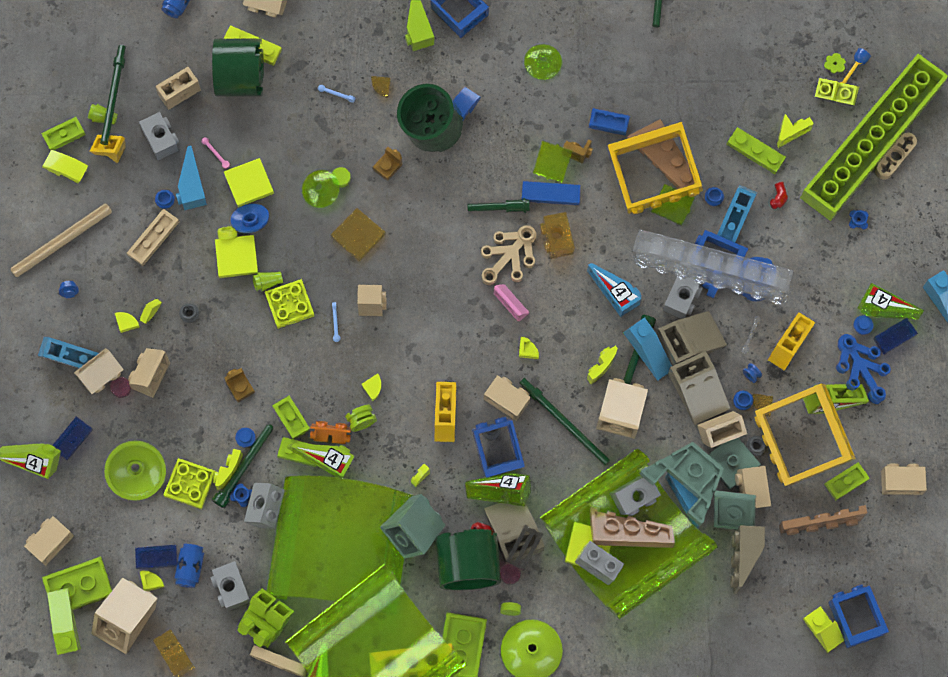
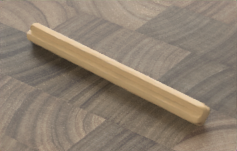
[11,204,112,277]

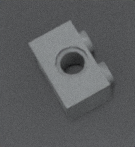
[139,112,179,160]
[663,271,703,319]
[610,475,661,516]
[244,483,285,529]
[575,541,624,585]
[210,561,250,611]

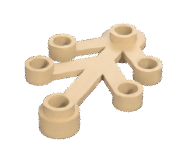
[481,226,536,285]

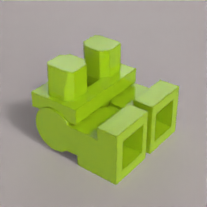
[237,588,294,648]

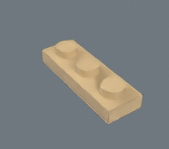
[127,209,179,266]

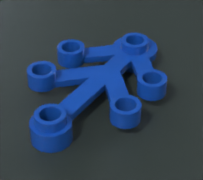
[836,334,891,404]

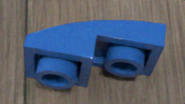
[453,87,481,120]

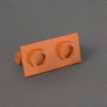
[310,421,351,445]

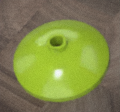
[104,441,166,500]
[501,620,563,677]

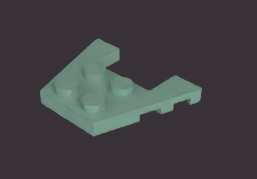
[639,442,724,526]

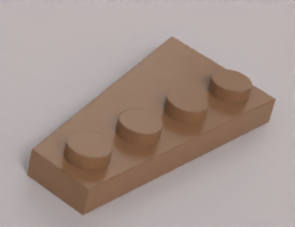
[627,119,694,189]
[779,505,867,535]
[589,507,675,548]

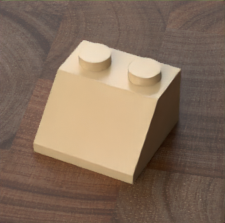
[128,348,170,398]

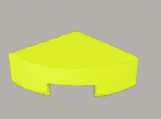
[140,299,162,324]
[115,312,140,333]
[519,337,539,359]
[361,373,381,401]
[411,464,430,487]
[140,571,165,591]

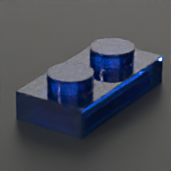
[873,318,918,355]
[52,416,93,461]
[135,545,178,569]

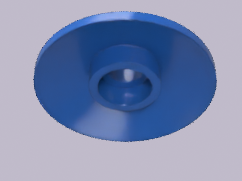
[231,204,269,233]

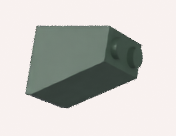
[380,494,445,559]

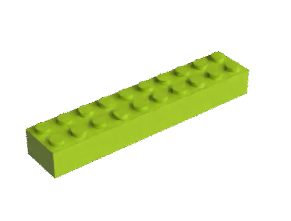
[800,54,948,221]

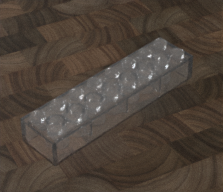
[632,229,794,305]

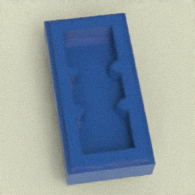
[589,108,630,136]

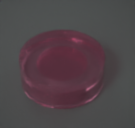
[110,377,131,398]
[500,563,521,585]

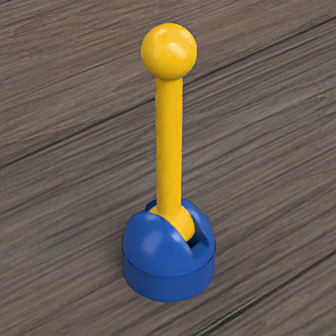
[840,48,871,84]

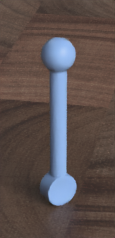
[318,85,356,103]
[332,302,341,342]

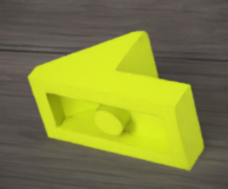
[777,114,814,148]
[803,606,845,653]

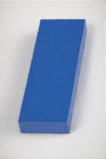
[522,181,581,205]

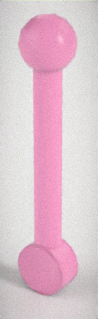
[202,137,230,169]

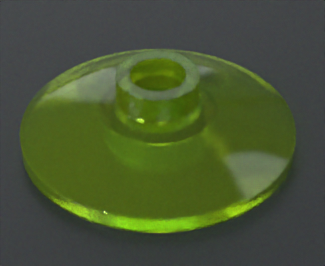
[524,44,562,80]
[302,170,340,208]

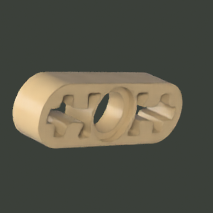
[875,133,917,180]
[250,645,309,677]

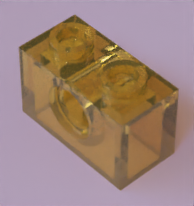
[540,212,575,259]
[153,629,195,677]

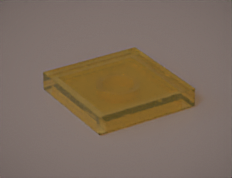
[331,208,386,262]

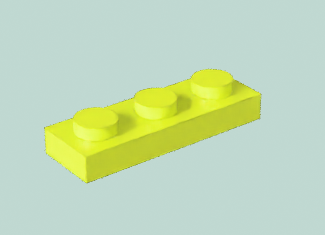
[224,25,282,66]

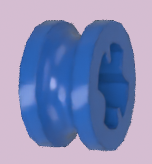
[743,363,762,383]

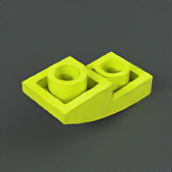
[815,78,859,106]
[42,150,88,184]
[587,345,618,385]
[213,449,243,491]

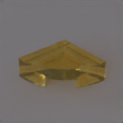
[371,76,390,98]
[752,393,773,417]

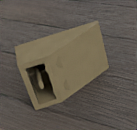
[657,311,727,366]
[668,351,730,425]
[484,495,545,565]
[730,525,765,594]

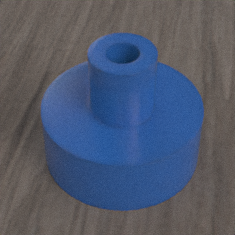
[702,278,722,298]

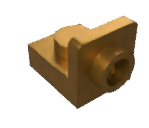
[562,139,593,164]
[373,147,402,181]
[224,368,255,402]

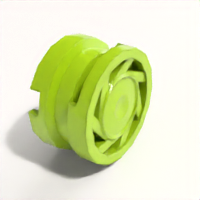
[345,405,377,432]

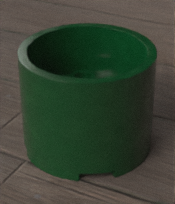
[212,38,264,97]
[397,84,463,152]
[436,529,501,591]

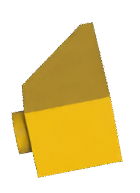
[768,312,815,370]
[434,382,456,442]

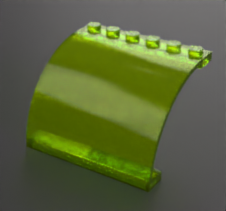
[540,448,718,619]
[267,476,413,615]
[286,564,467,677]

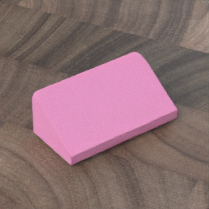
[494,284,529,321]

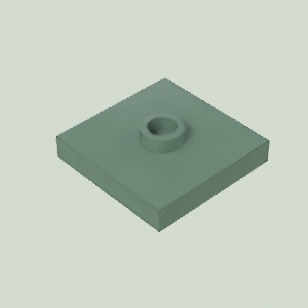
[709,438,761,490]
[714,490,756,530]

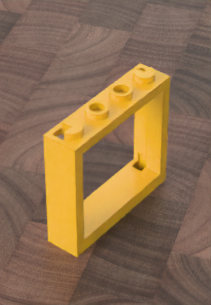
[608,122,703,214]
[755,383,856,486]

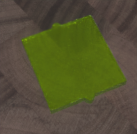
[533,141,573,183]
[651,184,695,226]

